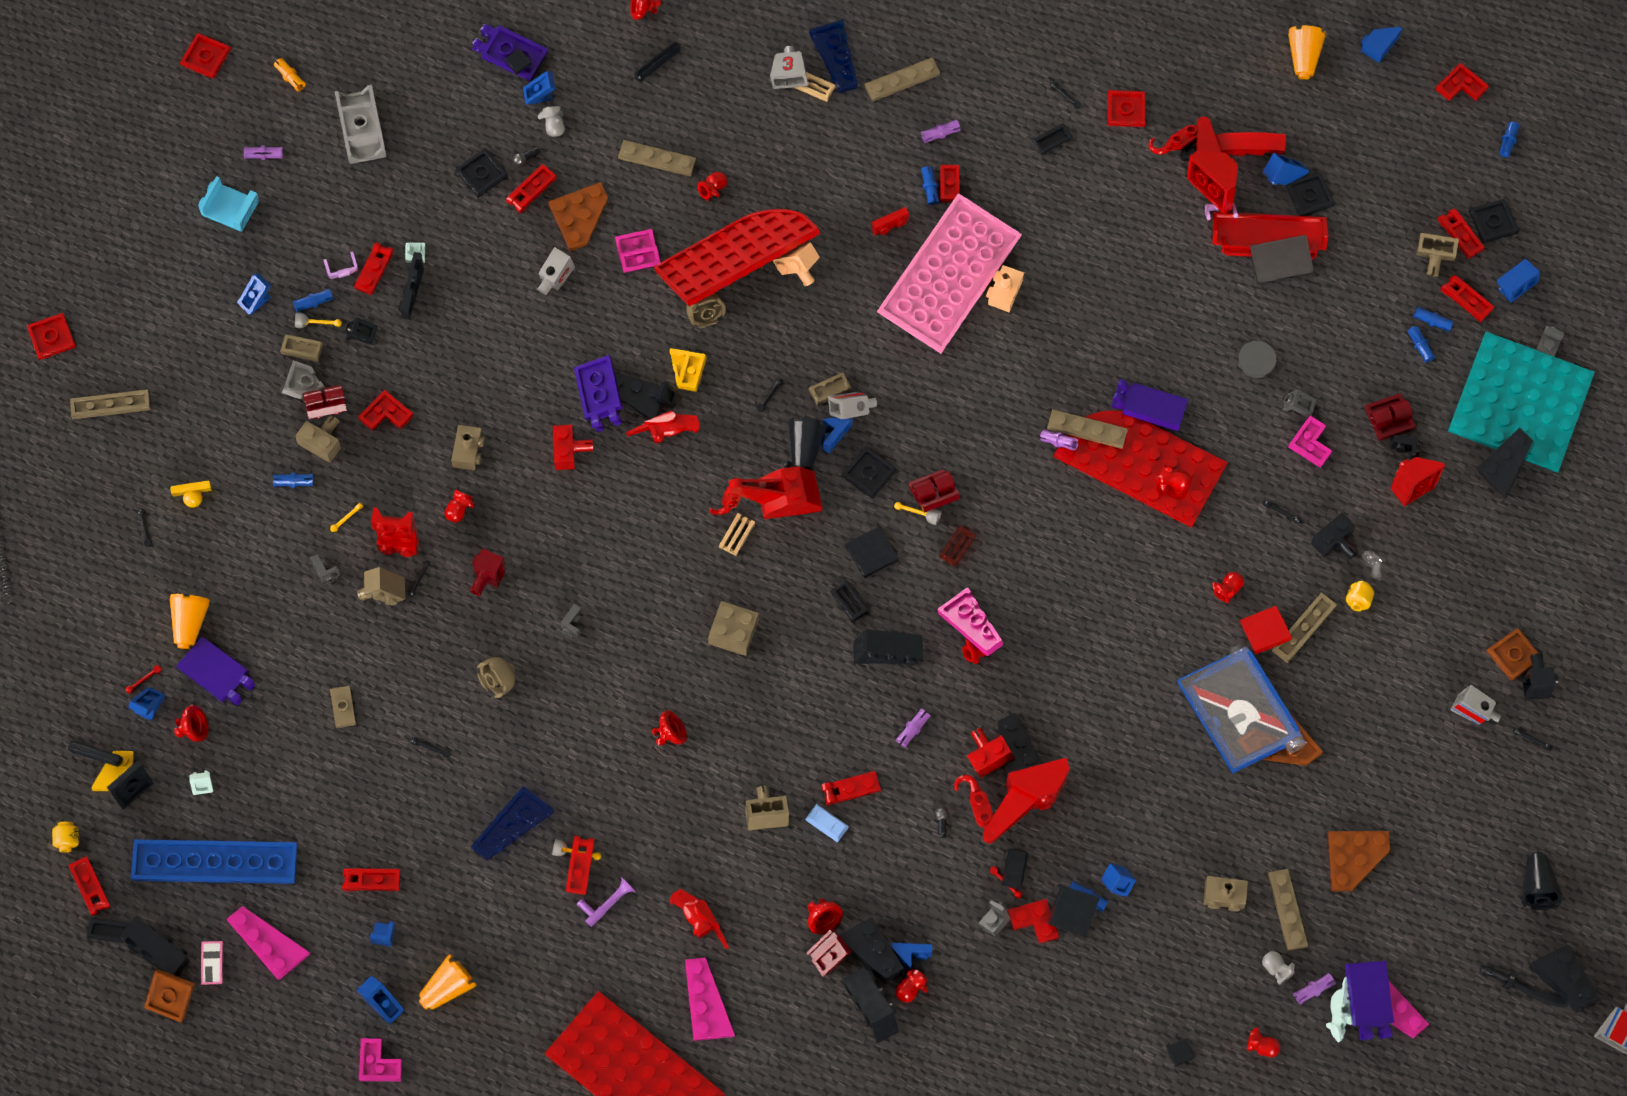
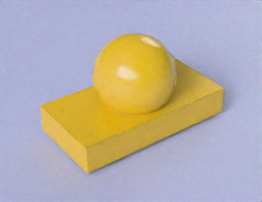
[170,481,212,508]

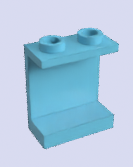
[198,176,259,232]

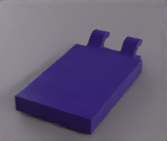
[472,24,548,81]
[574,355,623,432]
[1111,379,1188,431]
[176,637,255,706]
[1345,961,1394,1040]

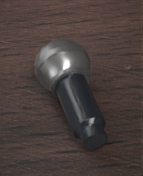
[513,147,540,166]
[935,807,949,838]

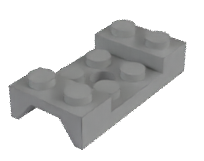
[335,85,387,164]

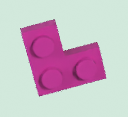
[1288,416,1332,468]
[359,1038,402,1081]

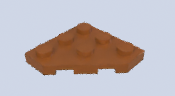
[548,182,608,251]
[1238,712,1323,766]
[1327,831,1390,892]

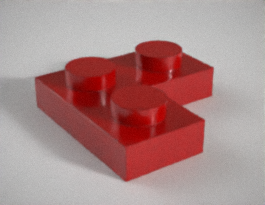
[1435,63,1489,101]
[358,390,413,431]
[1007,899,1059,944]

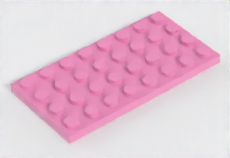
[877,193,1022,354]

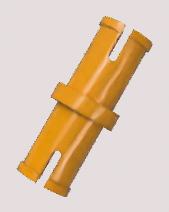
[274,58,306,92]

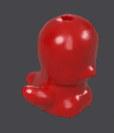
[698,172,728,201]
[1158,465,1191,492]
[444,490,474,523]
[1212,572,1244,603]
[962,638,995,665]
[895,969,928,1003]
[1247,1027,1280,1057]

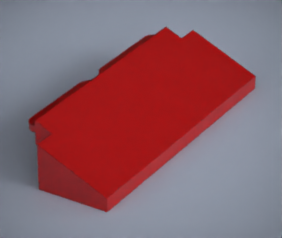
[1212,212,1328,259]

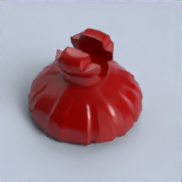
[630,0,661,20]
[174,705,209,742]
[652,710,687,746]
[807,898,843,935]

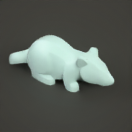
[1326,977,1353,1042]

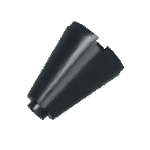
[789,418,828,470]
[1521,852,1563,910]

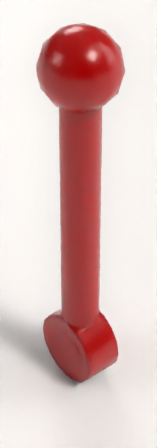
[126,665,161,694]
[990,866,1022,898]

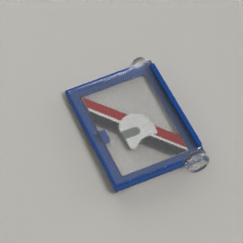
[1177,644,1306,774]

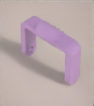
[1205,203,1238,220]
[323,251,358,279]

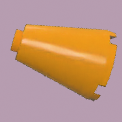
[1288,26,1326,80]
[170,594,210,649]
[419,954,477,1010]

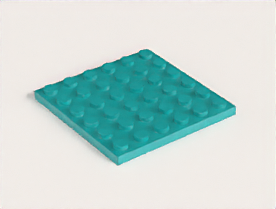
[1448,332,1595,472]

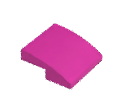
[615,229,661,273]

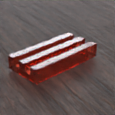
[939,525,976,568]

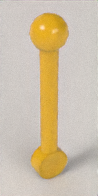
[330,503,363,532]

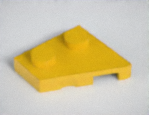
[670,348,707,392]
[92,751,134,791]

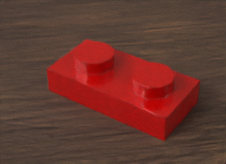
[940,165,960,202]
[871,207,909,236]

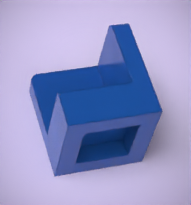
[1101,863,1136,897]
[370,921,396,947]

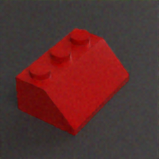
[1390,457,1445,506]

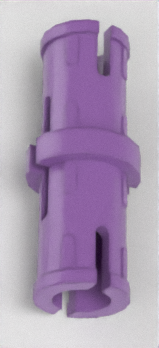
[921,120,960,143]
[244,145,283,160]
[1040,429,1078,451]
[896,709,930,747]
[1293,973,1335,1005]

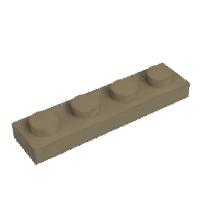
[864,57,940,102]
[618,140,696,177]
[70,389,150,419]
[1047,409,1128,449]
[1272,593,1337,664]
[1268,869,1308,951]

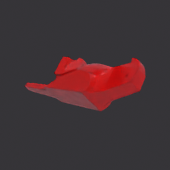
[626,411,700,444]
[669,889,729,950]

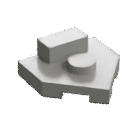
[282,360,325,399]

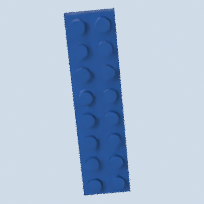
[131,840,298,884]

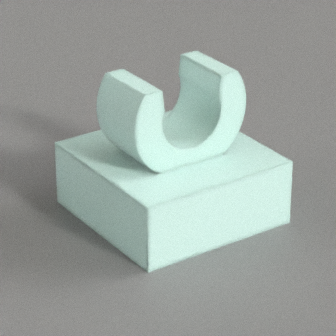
[405,243,425,263]
[190,770,213,795]

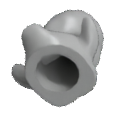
[538,106,565,137]
[1262,951,1295,985]

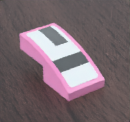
[201,941,223,985]

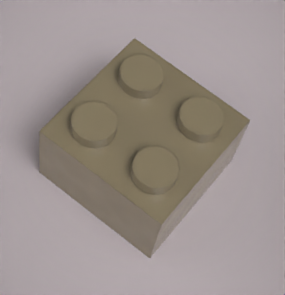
[708,601,759,656]

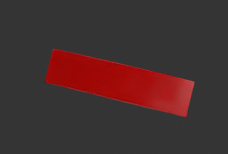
[1215,132,1286,157]

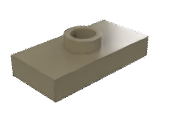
[280,334,323,362]
[809,372,852,406]
[330,686,356,728]

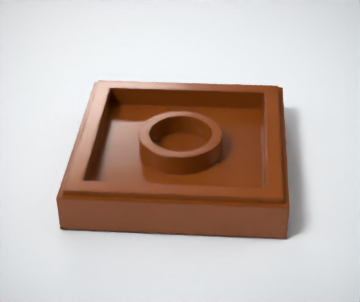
[1487,628,1538,682]
[144,969,195,1023]

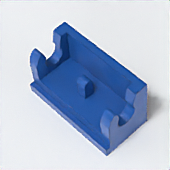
[1497,259,1540,303]

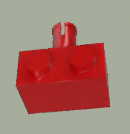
[553,425,593,470]
[967,728,1015,778]

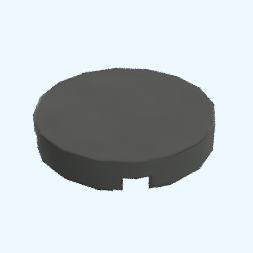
[1238,341,1277,378]

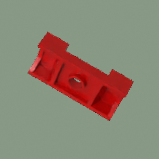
[371,508,420,557]

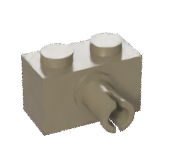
[1417,233,1459,277]
[295,415,341,463]
[451,425,485,471]
[358,567,405,605]
[745,786,789,831]
[1203,876,1248,912]

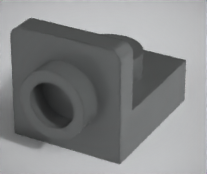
[1536,326,1564,357]
[1283,389,1317,418]
[311,554,340,584]
[561,604,582,639]
[979,900,1011,937]

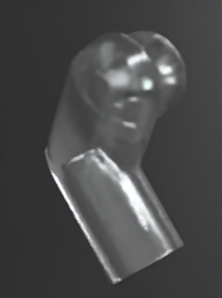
[1362,550,1382,578]

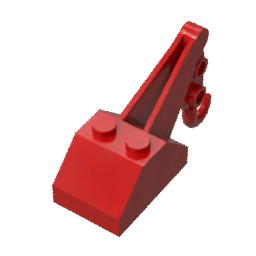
[1148,117,1238,214]
[709,466,823,519]
[954,758,1070,844]

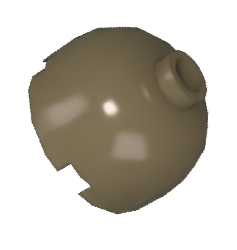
[686,293,726,328]
[477,657,515,698]

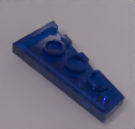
[809,19,858,93]
[471,786,554,861]

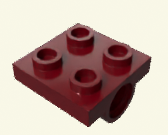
[303,385,347,419]
[1364,393,1416,441]
[908,469,960,513]

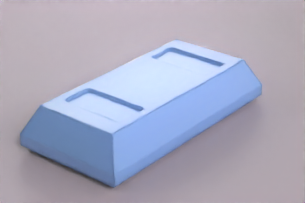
[805,804,849,843]

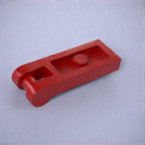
[506,164,557,213]
[1438,208,1485,259]
[354,242,394,295]
[1440,275,1494,322]
[821,771,881,805]
[565,836,595,895]
[68,856,111,916]
[342,869,400,891]

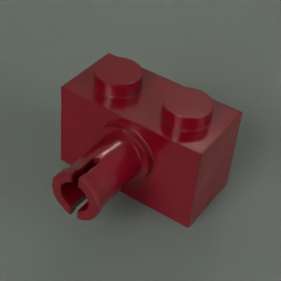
[470,549,506,596]

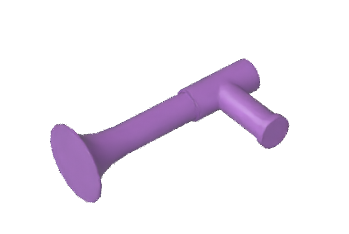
[577,877,635,927]

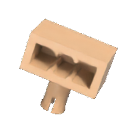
[772,242,820,286]
[986,265,1024,312]

